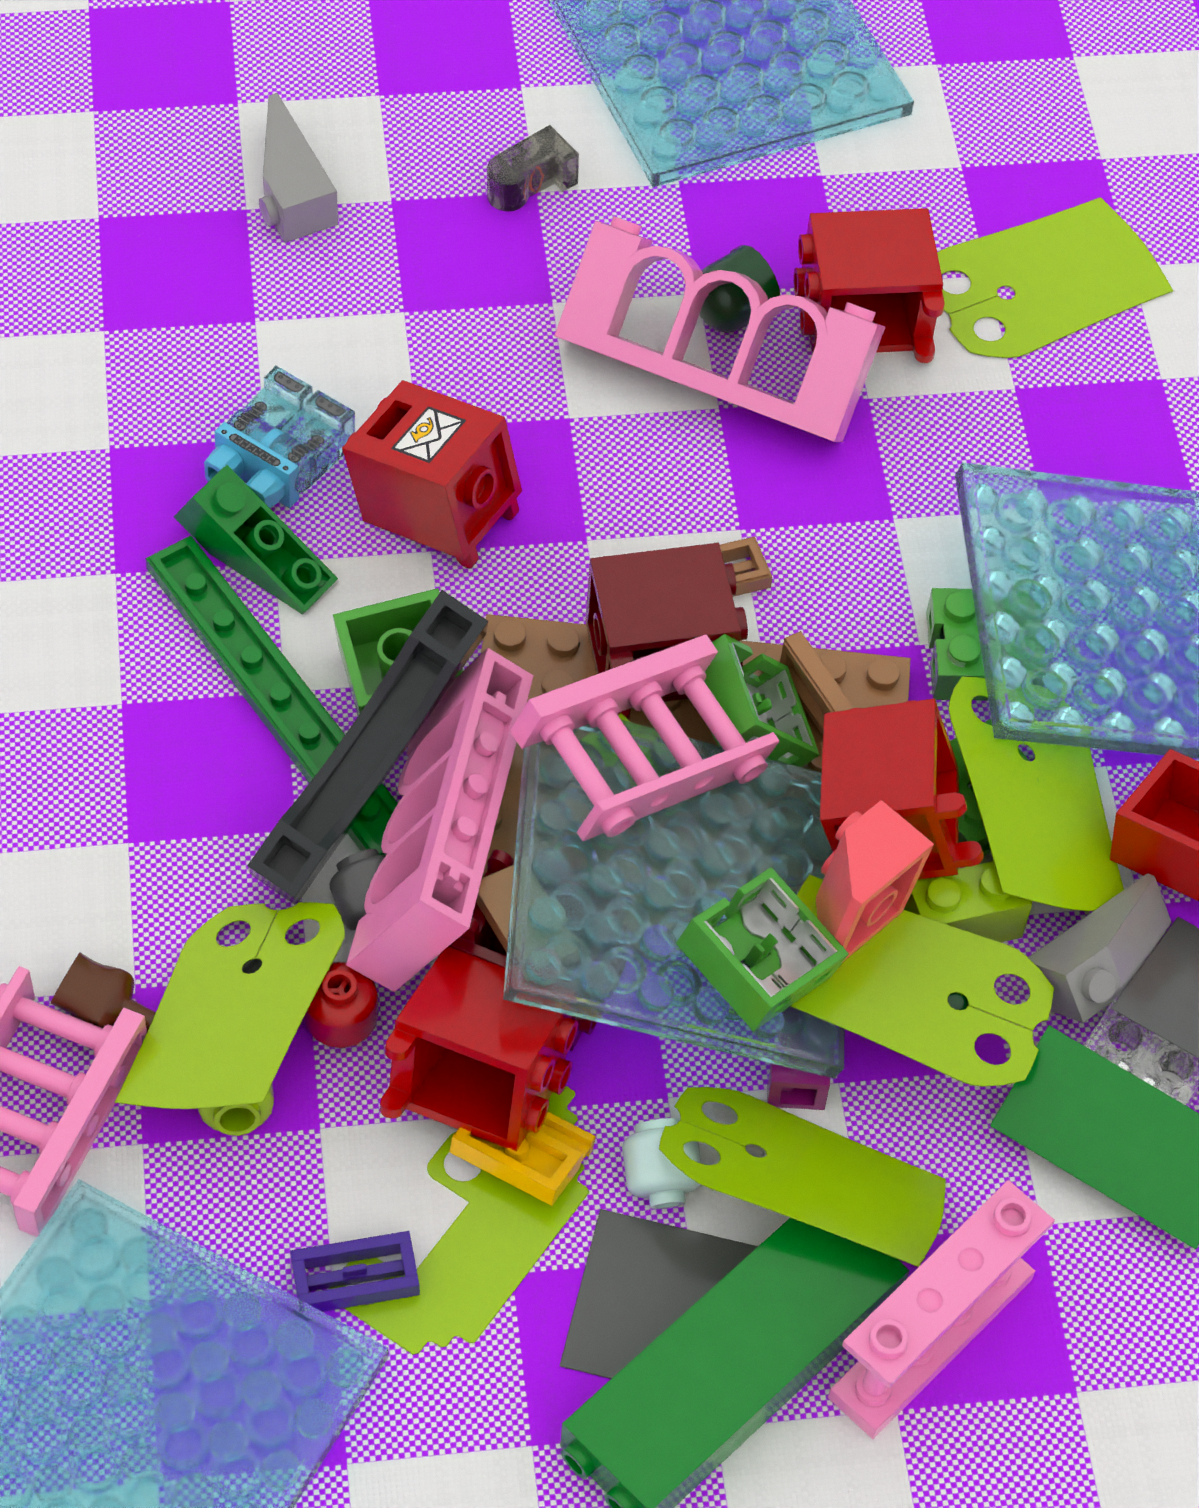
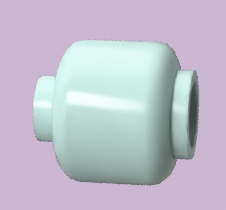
[622,1118,701,1209]

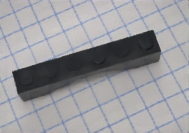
[247,590,488,905]

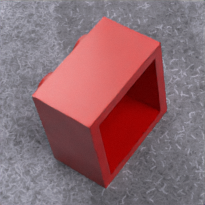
[1110,749,1199,901]

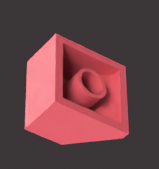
[816,800,934,963]

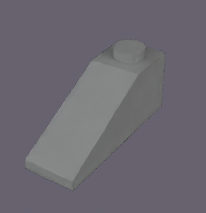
[259,93,338,243]
[1028,873,1172,1023]

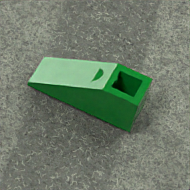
[174,465,338,614]

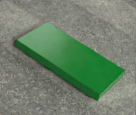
[990,1025,1199,1249]

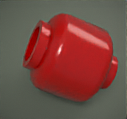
[304,962,379,1048]

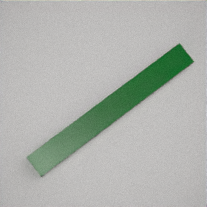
[145,535,398,855]

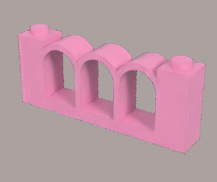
[554,216,885,442]
[346,648,534,992]

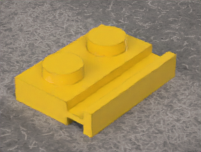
[449,1112,596,1206]

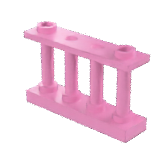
[510,634,779,841]
[0,966,147,1238]
[828,1180,1055,1439]

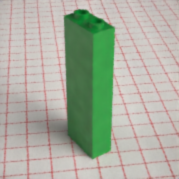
[560,1218,909,1508]

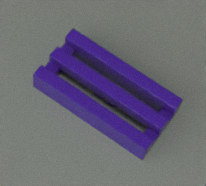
[290,1231,420,1316]

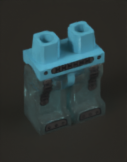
[204,365,355,508]

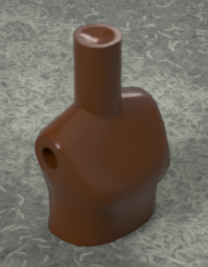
[50,952,156,1032]

